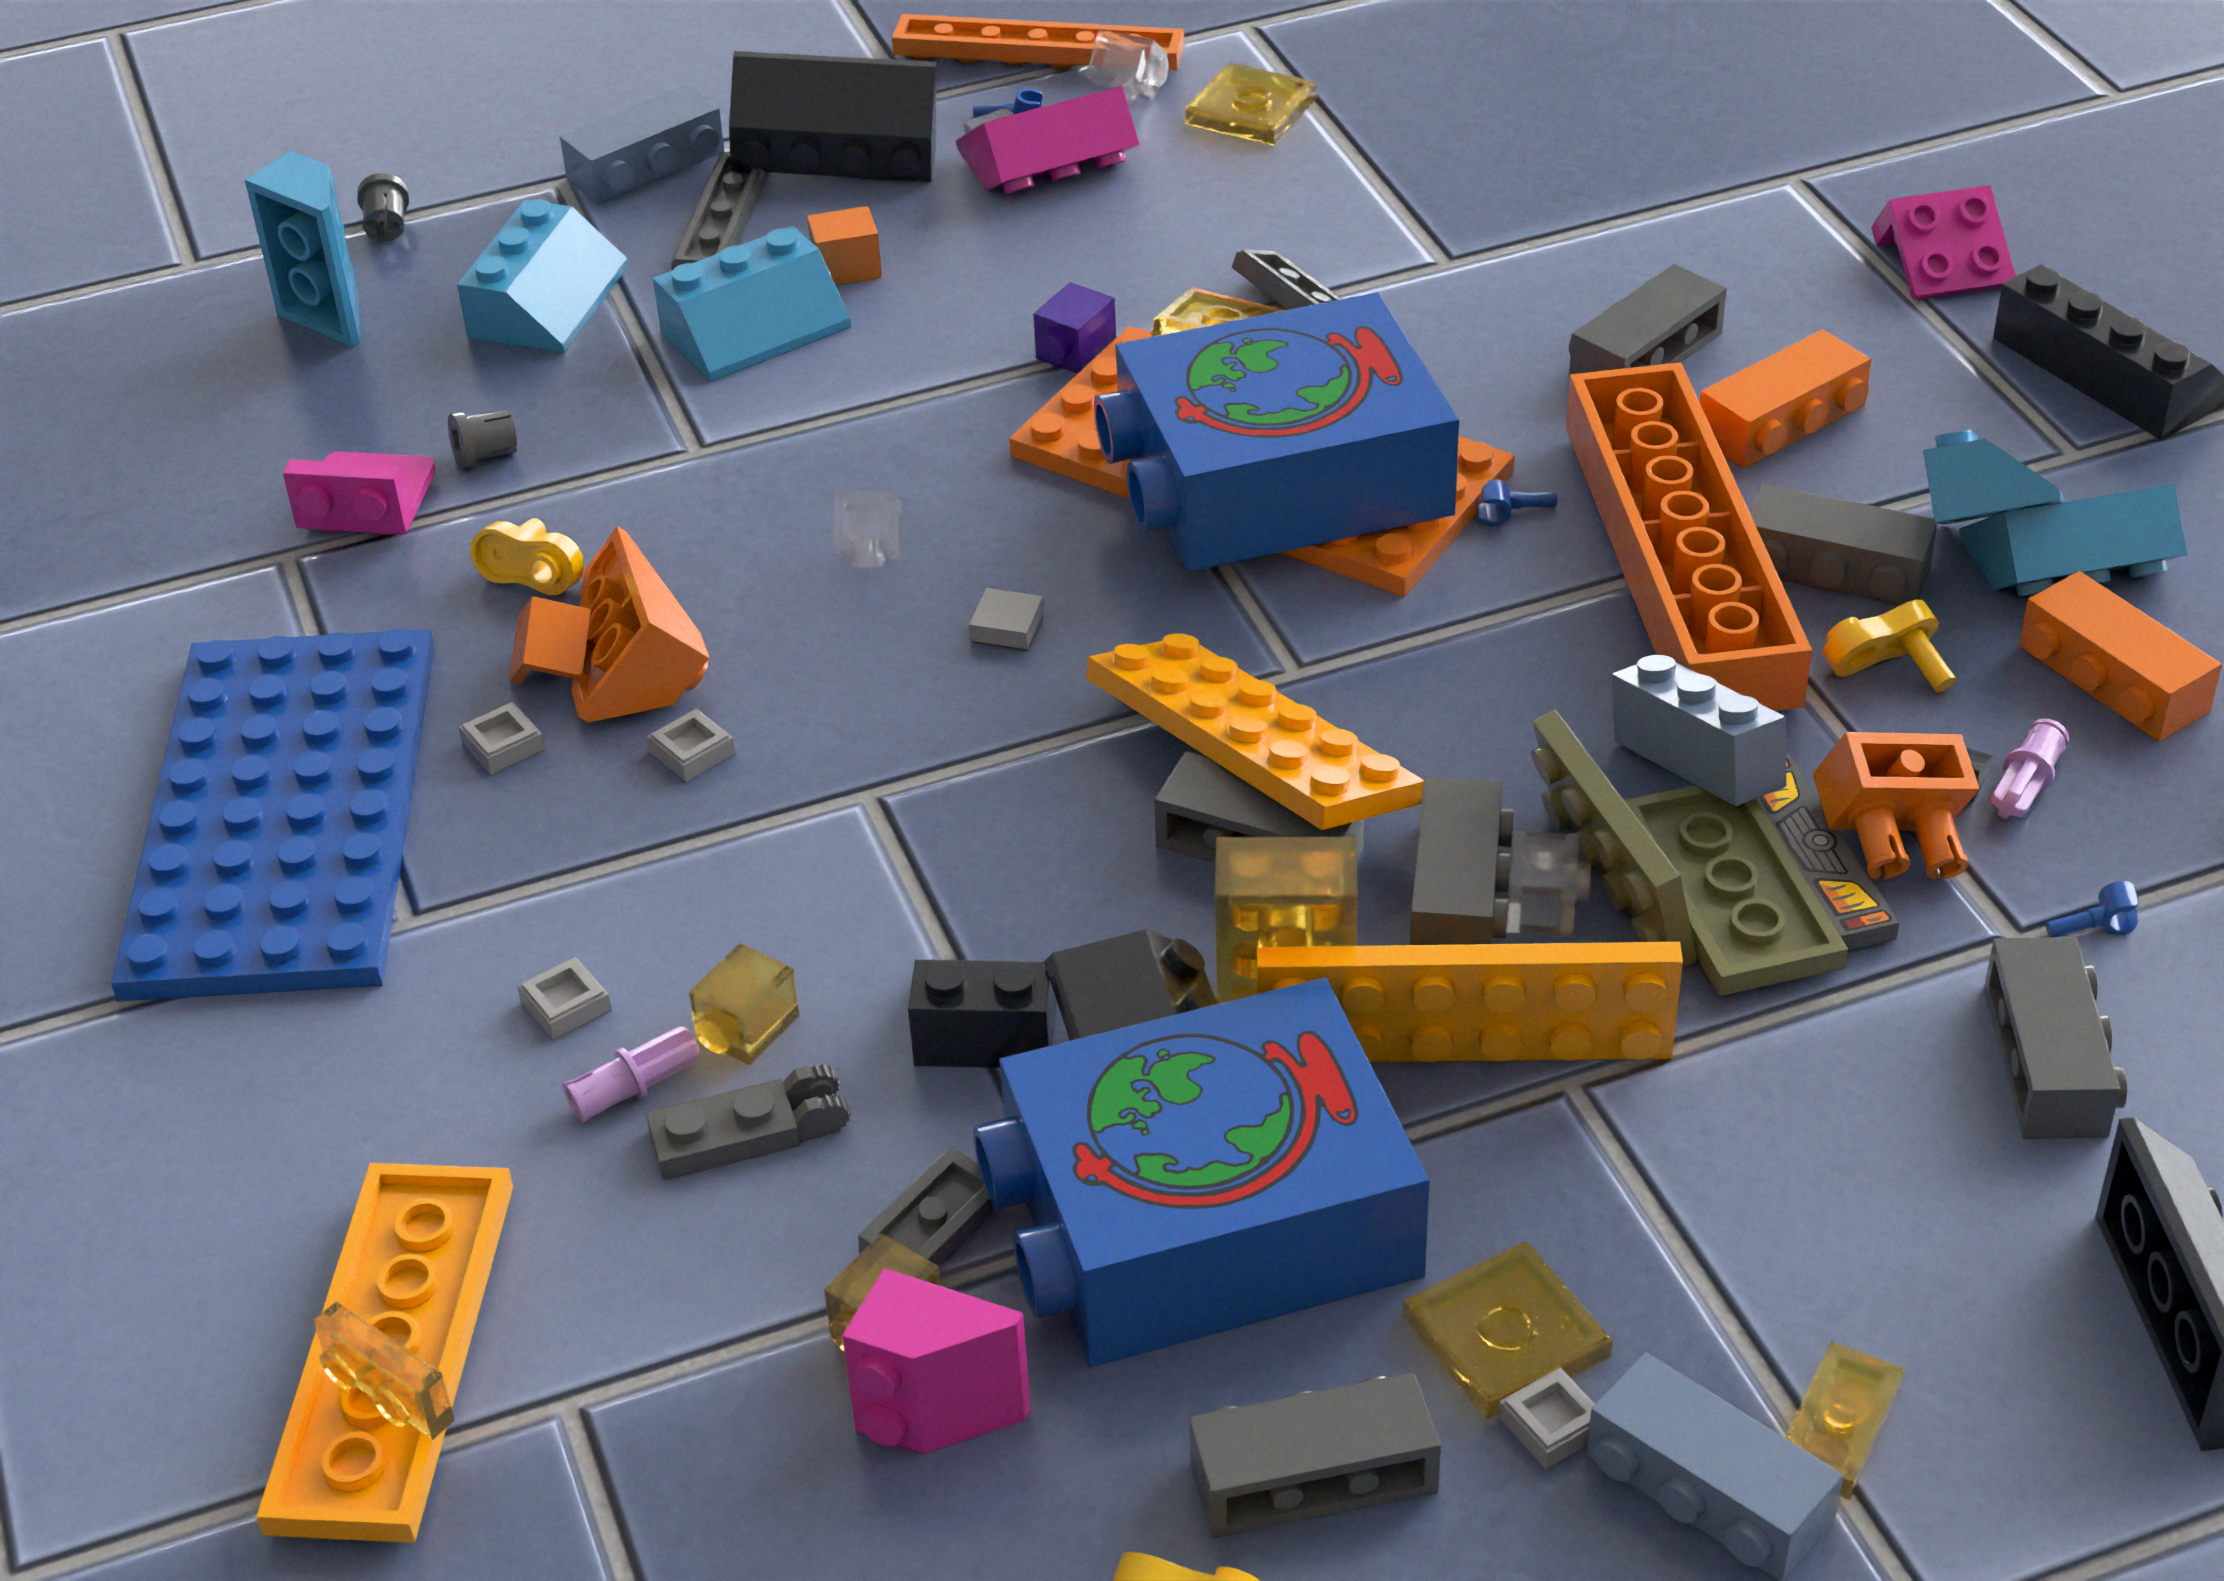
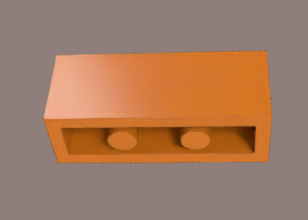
[1700,329,1871,468]
[2019,571,2222,742]

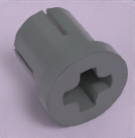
[357,173,409,241]
[448,409,517,469]

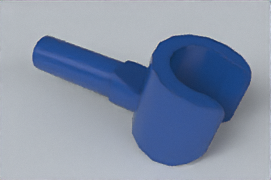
[973,88,1043,118]
[1478,479,1558,526]
[2046,881,2139,937]

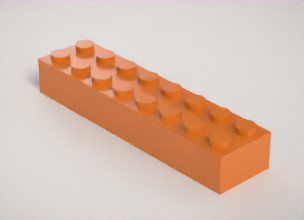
[1566,362,1812,711]

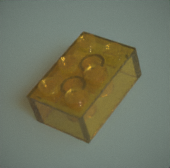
[1215,837,1358,1003]

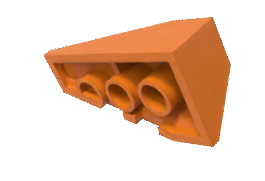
[571,526,709,723]

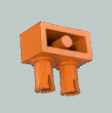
[1812,732,1980,880]

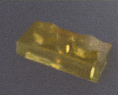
[313,1301,455,1441]
[1785,1341,1905,1500]

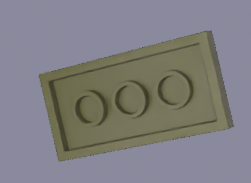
[1531,710,1698,969]
[1624,785,1848,996]

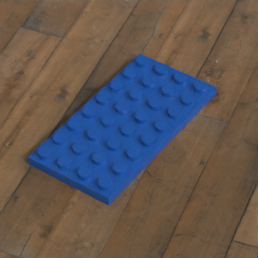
[111,629,435,1002]

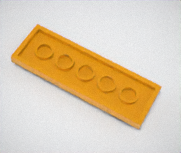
[1086,633,1424,830]
[1257,942,1683,1062]
[256,1163,513,1543]

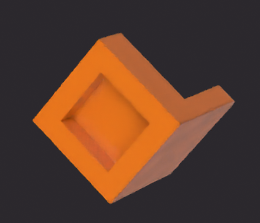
[807,206,882,285]
[509,596,591,684]

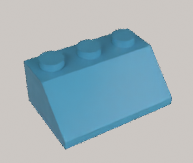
[245,151,360,347]
[457,199,628,353]
[653,226,851,382]
[1923,430,2064,525]
[1959,484,2188,598]

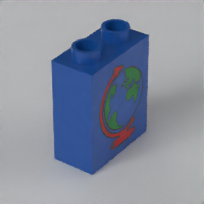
[1094,292,1459,572]
[973,977,1429,1368]

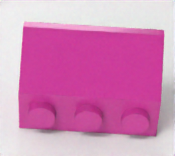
[955,85,1140,195]

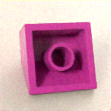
[842,1268,1031,1454]

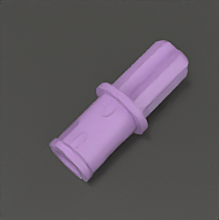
[1990,719,2070,820]
[562,1026,699,1123]

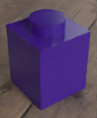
[1033,282,1116,374]

